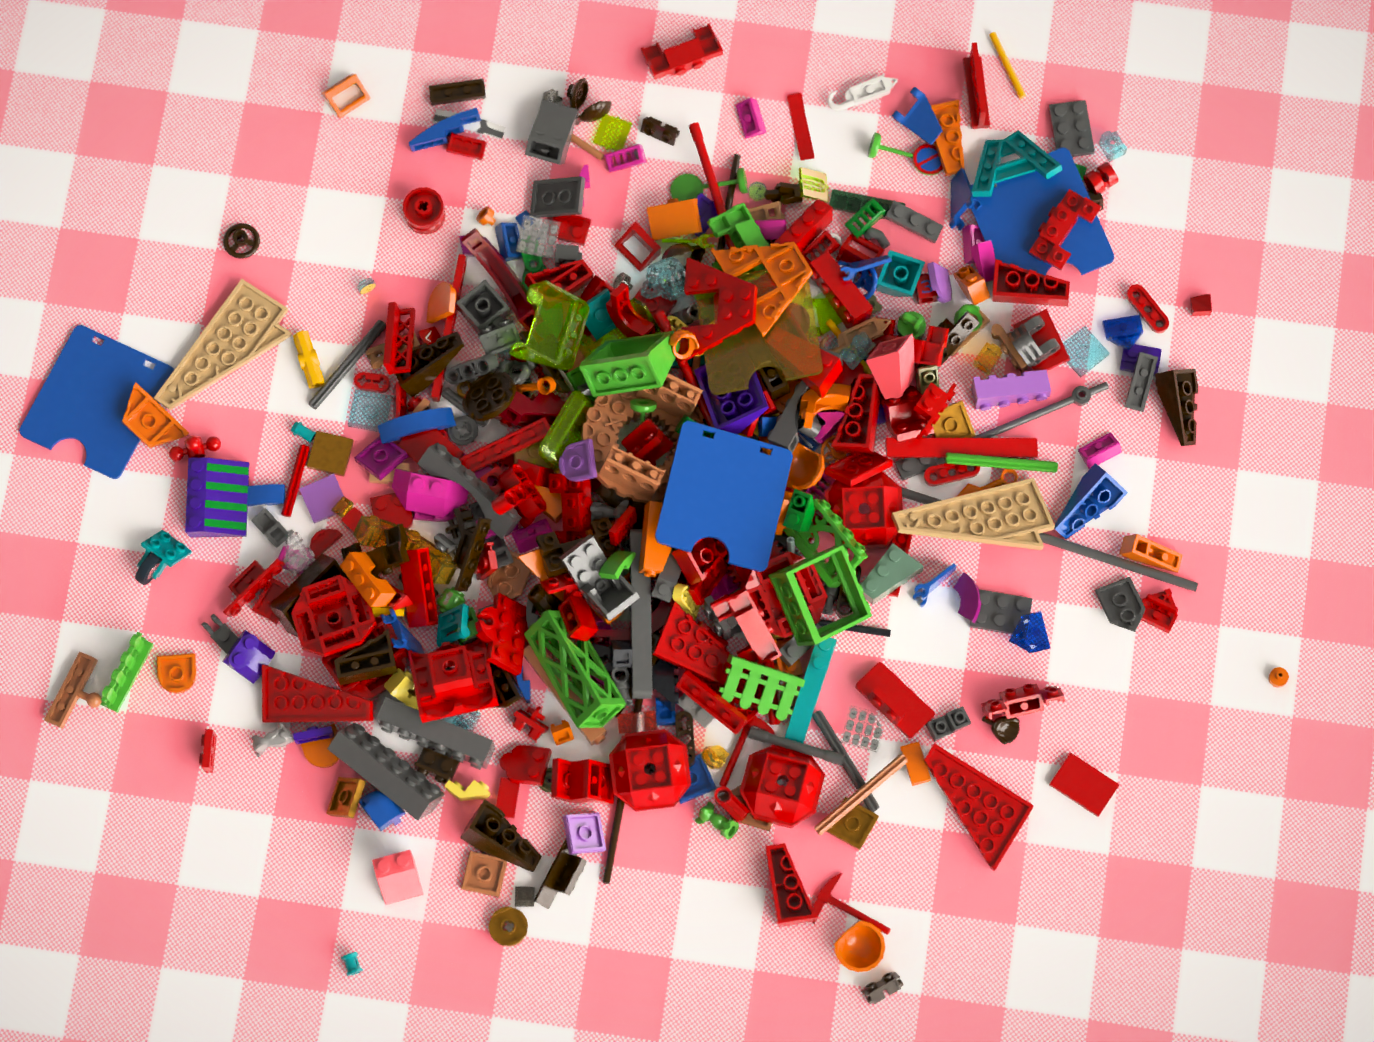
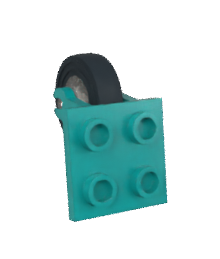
[135,530,192,585]

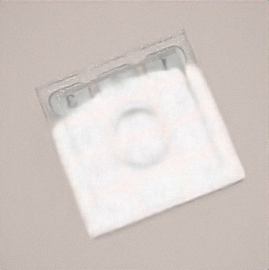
[516,215,561,259]
[840,705,887,753]

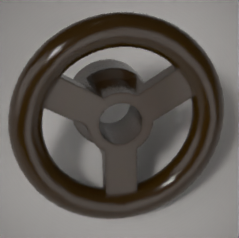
[223,223,260,259]

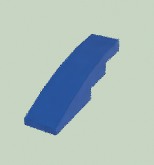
[408,107,481,152]

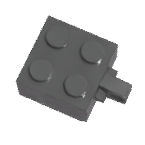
[456,280,510,333]

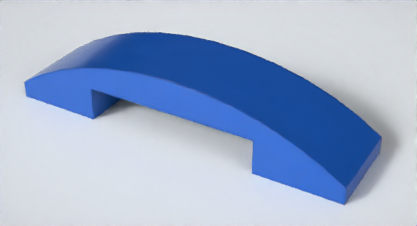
[378,407,456,444]

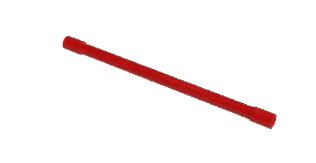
[688,122,735,249]
[653,310,715,428]

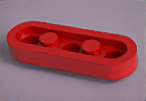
[1126,284,1169,334]
[924,463,980,487]

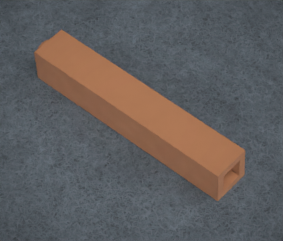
[523,640,607,746]

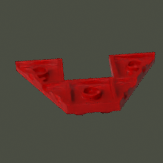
[679,257,758,365]

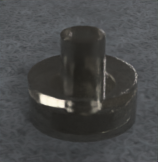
[613,272,633,291]

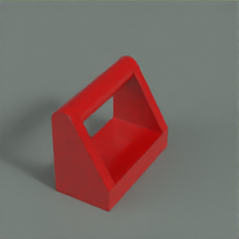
[614,222,662,272]
[836,233,885,275]

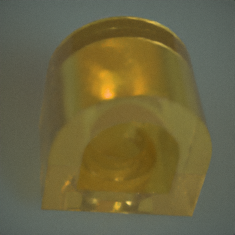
[702,745,729,769]

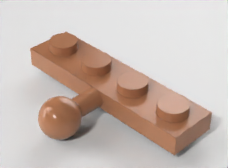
[44,651,102,729]

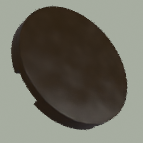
[462,371,516,421]

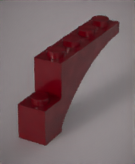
[501,387,587,435]

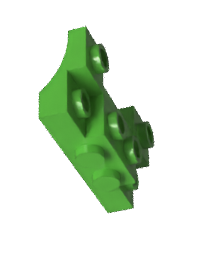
[707,203,769,283]

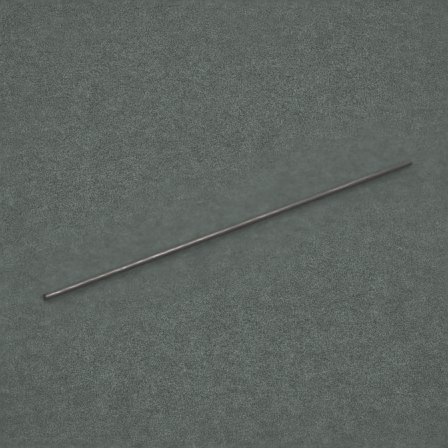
[704,423,1198,592]

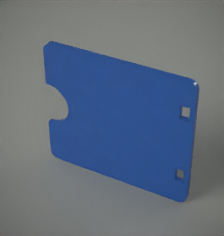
[971,148,1115,275]
[19,325,174,479]
[655,421,793,572]

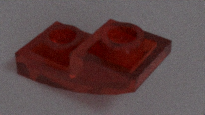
[617,710,657,734]

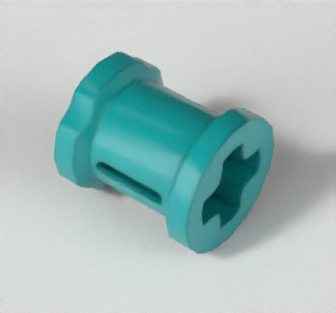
[341,952,363,977]

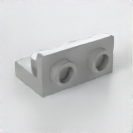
[678,694,714,729]

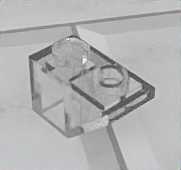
[283,529,315,577]

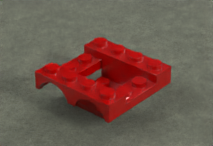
[408,638,499,723]

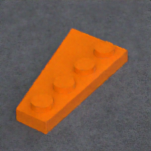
[931,99,965,176]

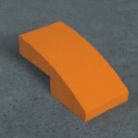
[900,741,931,786]

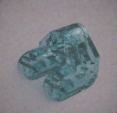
[641,257,686,301]

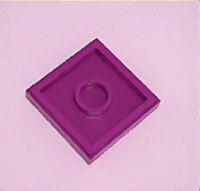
[354,436,408,481]

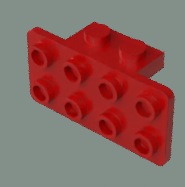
[855,662,935,738]

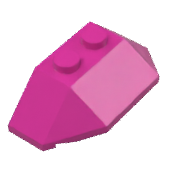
[392,468,469,517]

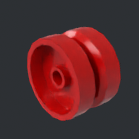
[403,187,446,234]

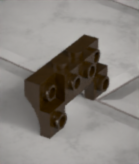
[536,517,621,578]
[341,524,410,581]

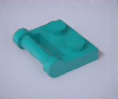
[436,604,470,647]

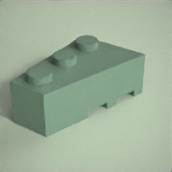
[861,544,924,605]

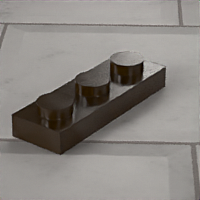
[429,78,486,106]

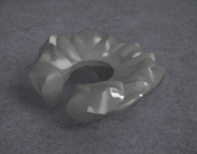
[494,358,538,385]

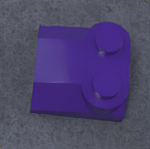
[222,630,276,684]

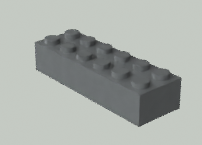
[376,697,496,770]
[327,723,445,821]

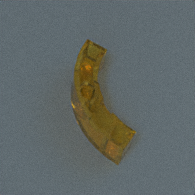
[353,515,458,585]

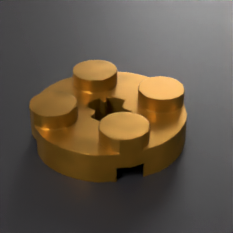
[488,906,528,947]

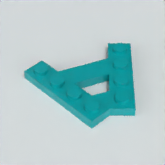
[972,130,1062,197]

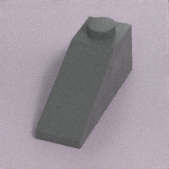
[651,548,681,603]

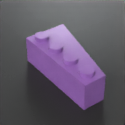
[971,370,1051,411]

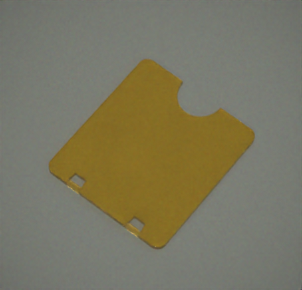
[696,269,823,395]

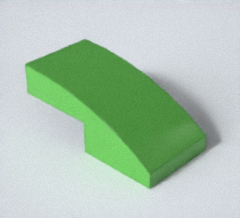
[599,551,636,580]

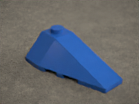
[1054,463,1128,539]

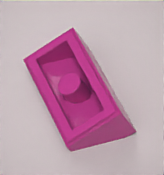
[735,97,767,139]
[962,224,985,264]
[1078,432,1122,469]
[511,518,552,554]

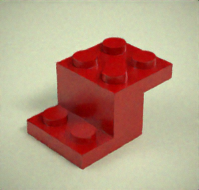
[880,385,934,442]
[551,758,614,805]

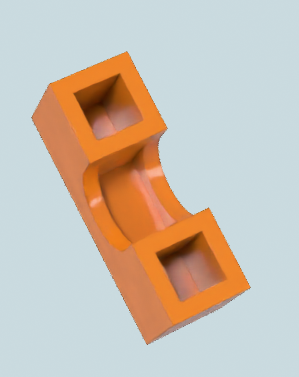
[340,552,396,607]

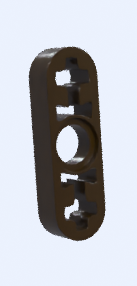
[675,711,696,767]

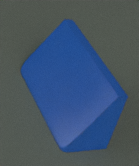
[495,223,522,262]

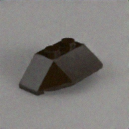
[470,643,522,708]

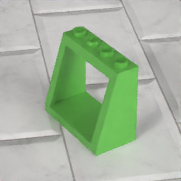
[579,331,680,397]
[769,545,872,646]

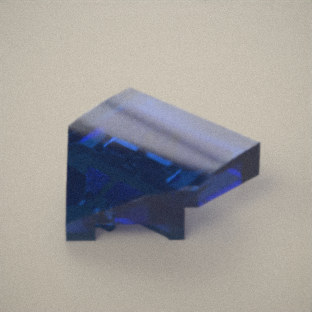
[1102,315,1144,350]
[1009,610,1051,653]

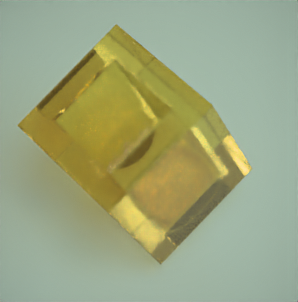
[973,342,1003,375]

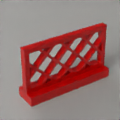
[962,42,990,129]
[676,670,759,734]

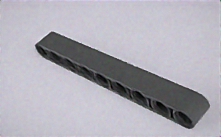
[629,529,652,699]

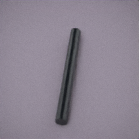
[815,619,891,637]

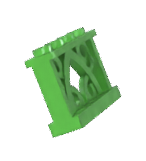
[783,499,868,588]

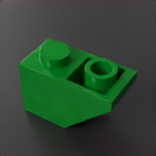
[783,489,815,532]

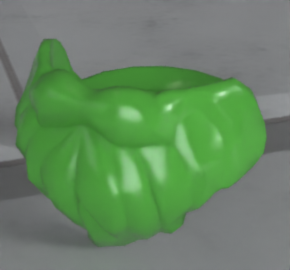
[954,304,982,332]

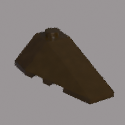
[395,332,465,397]
[1155,368,1198,446]
[460,800,542,872]

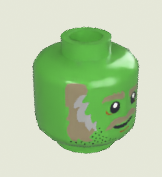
[437,587,466,613]

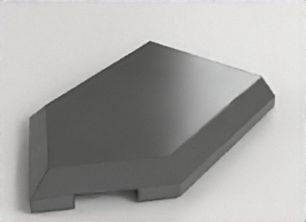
[1094,577,1145,632]

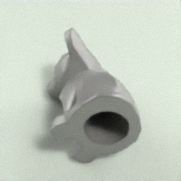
[251,722,294,758]

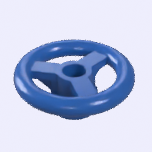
[851,267,878,299]

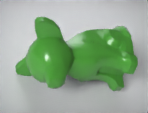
[695,802,739,840]

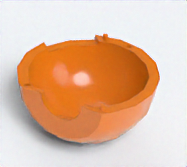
[786,443,825,490]
[834,921,886,972]

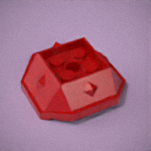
[825,471,903,550]
[743,551,827,638]
[291,575,377,657]
[322,617,408,701]
[609,729,691,812]
[739,745,825,828]

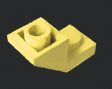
[444,780,490,801]

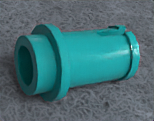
[291,421,316,443]

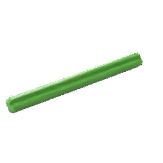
[945,453,1058,473]

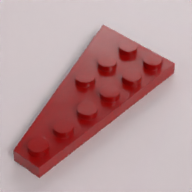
[652,602,764,699]
[262,664,373,723]

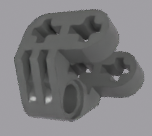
[1007,315,1060,367]

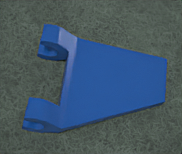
[892,86,943,146]
[949,168,982,231]
[837,255,892,281]
[913,563,957,607]
[381,609,424,654]

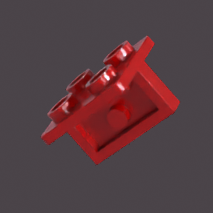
[621,418,674,465]

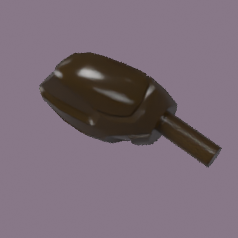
[982,716,1020,745]

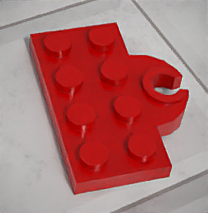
[475,593,527,676]

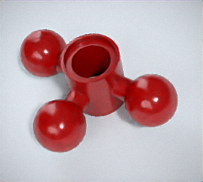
[169,435,221,461]

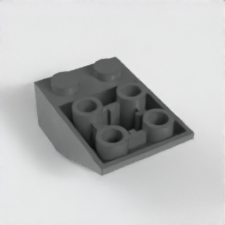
[524,100,578,165]

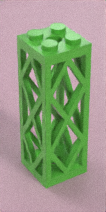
[524,610,626,728]

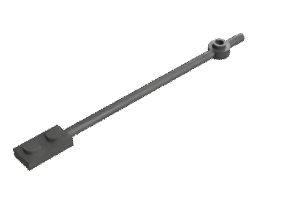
[895,382,1109,481]

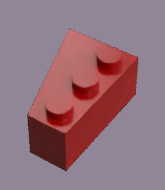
[524,259,594,311]

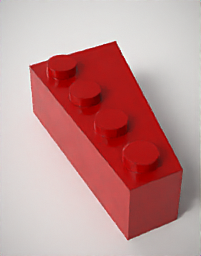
[809,251,873,329]
[766,327,843,399]
[672,537,727,586]
[765,843,817,927]

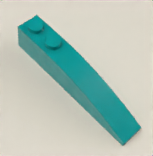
[785,637,837,743]

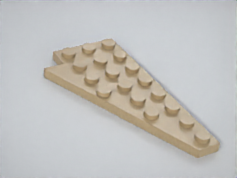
[154,279,292,410]
[891,478,1055,550]

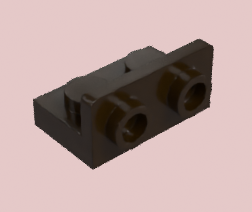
[414,747,460,784]

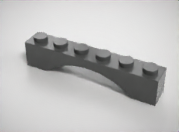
[767,347,843,453]
[417,443,522,539]

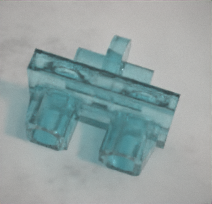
[840,331,876,370]

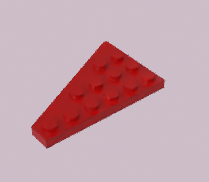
[924,743,1034,871]

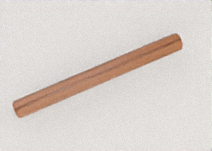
[814,754,908,835]

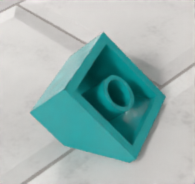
[877,250,925,297]

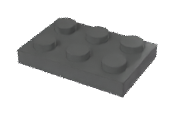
[1049,100,1095,157]
[530,176,585,218]
[969,589,1033,637]

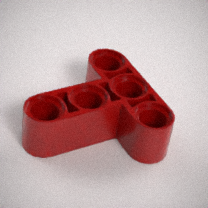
[491,464,547,520]

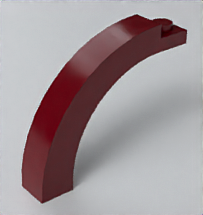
[461,228,544,332]
[589,571,687,647]

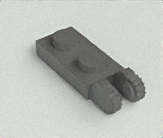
[201,614,238,654]

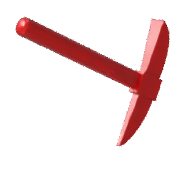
[719,716,775,787]
[813,873,891,935]

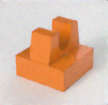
[550,719,574,746]

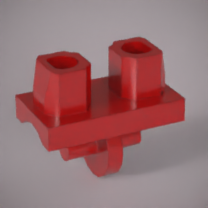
[512,706,550,741]

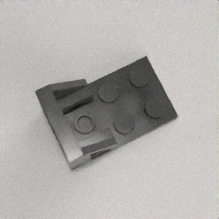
[559,534,640,621]

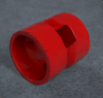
[1083,162,1119,194]

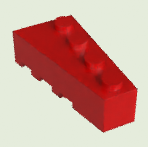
[993,259,1070,307]
[832,373,881,454]

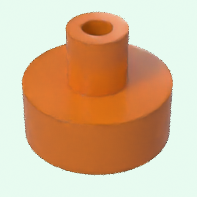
[476,206,496,226]
[1268,667,1289,688]

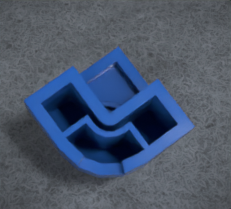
[359,790,406,832]

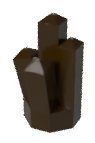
[764,182,802,205]
[527,584,562,615]

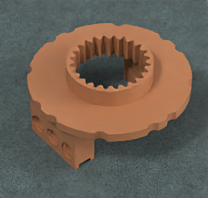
[581,374,710,503]

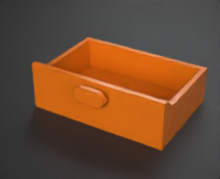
[646,198,702,240]

